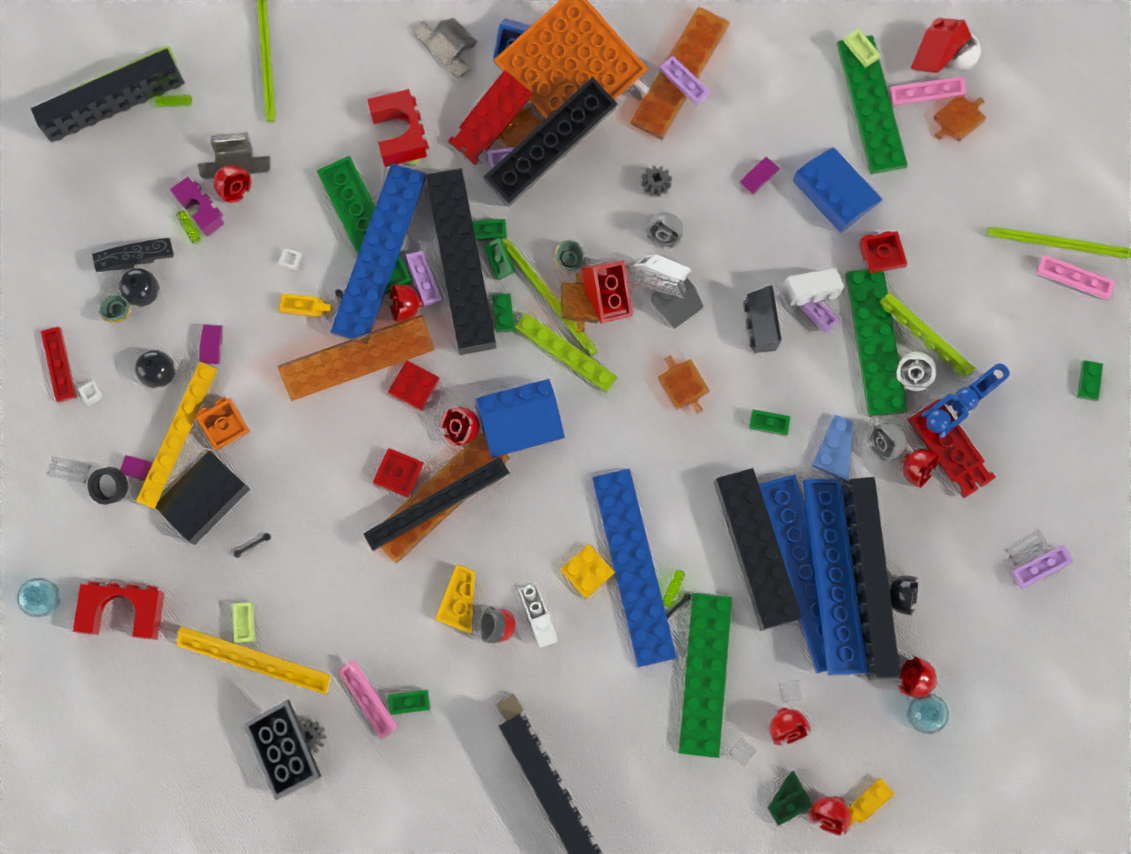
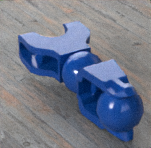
[921,363,1010,438]

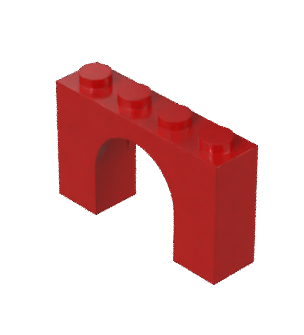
[367,89,429,167]
[72,581,164,640]

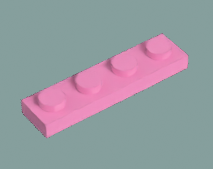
[890,76,967,106]
[1036,255,1115,300]
[338,660,397,739]

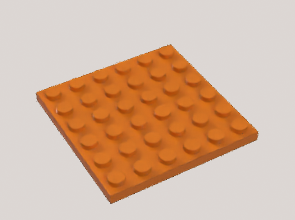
[494,0,648,119]

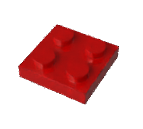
[388,360,440,411]
[373,448,424,498]

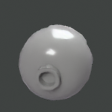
[645,212,683,249]
[868,422,907,462]

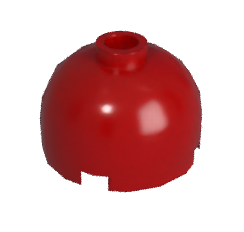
[213,165,252,203]
[390,284,422,322]
[441,407,480,446]
[902,449,940,488]
[898,656,937,698]
[769,708,812,745]
[809,796,852,836]

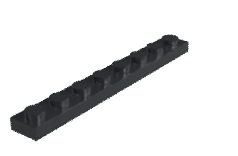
[363,457,510,551]

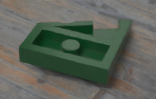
[767,771,813,826]

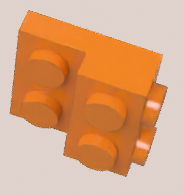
[196,396,250,450]

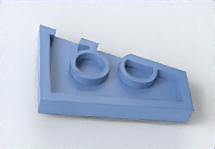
[812,414,853,482]

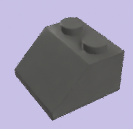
[651,277,704,329]

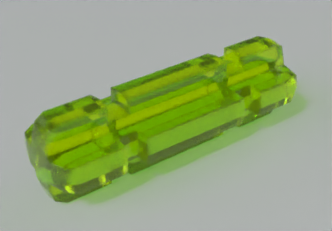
[156,95,192,107]
[176,210,201,244]
[662,570,685,607]

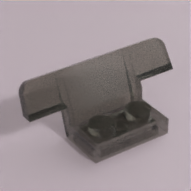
[415,18,477,77]
[197,132,271,179]

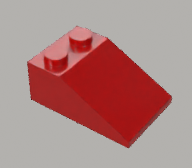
[911,18,972,73]
[581,260,633,324]

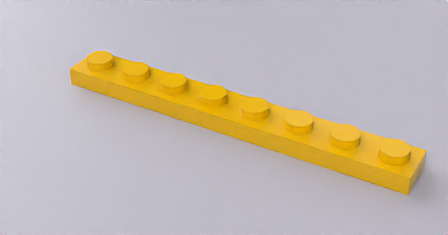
[135,362,218,509]
[177,626,331,695]

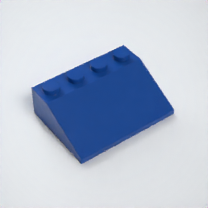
[792,147,883,233]
[475,379,565,458]

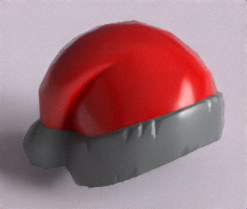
[481,606,516,644]

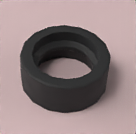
[87,467,128,505]

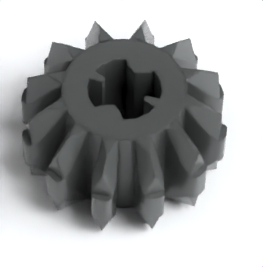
[641,165,672,197]
[299,720,327,753]

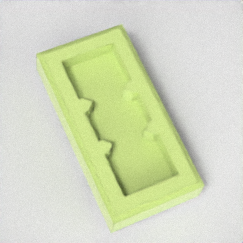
[843,29,881,68]
[232,602,255,644]

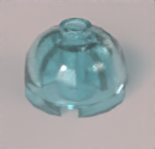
[17,578,60,618]
[907,694,949,734]

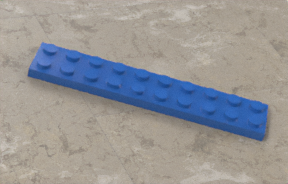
[330,164,426,344]
[592,468,677,668]
[759,474,827,674]
[803,479,868,676]

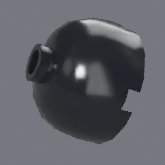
[119,268,159,307]
[135,350,175,388]
[889,576,918,616]

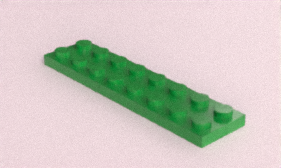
[837,35,908,174]
[316,155,412,295]
[845,269,908,417]
[678,593,732,758]

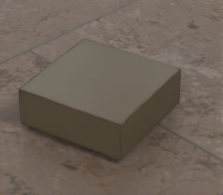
[496,694,524,721]

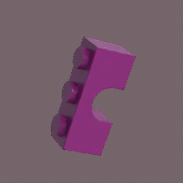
[170,177,225,236]

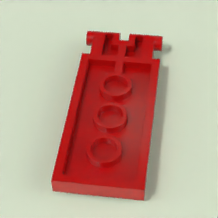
[448,70,533,165]
[907,399,996,499]

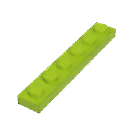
[879,292,975,377]
[515,313,617,393]

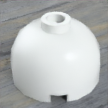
[948,34,981,70]
[896,352,936,391]

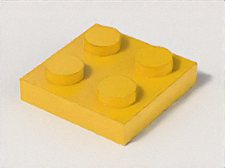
[560,544,615,599]

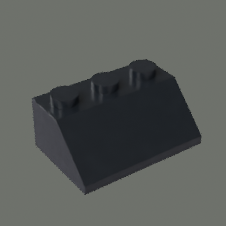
[743,285,782,353]

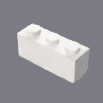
[781,268,845,306]

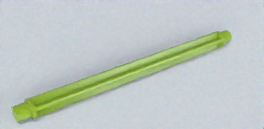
[257,0,276,123]
[987,227,1131,259]
[503,238,598,356]

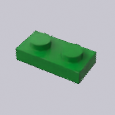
[472,219,507,241]
[484,238,515,280]
[492,293,515,333]
[1077,360,1103,401]
[749,409,791,436]
[388,690,430,715]

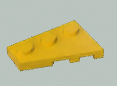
[435,564,475,634]

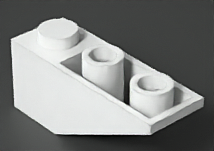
[633,254,691,285]
[518,583,558,648]

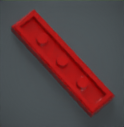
[40,326,77,403]

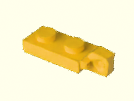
[279,293,333,317]
[849,778,895,827]

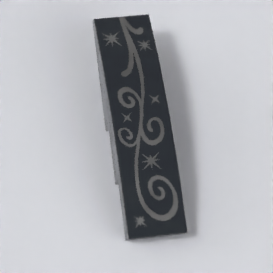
[92,238,174,272]

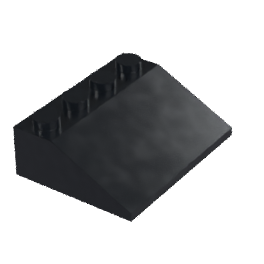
[155,450,250,545]
[244,699,321,800]

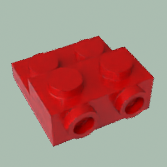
[859,231,907,274]

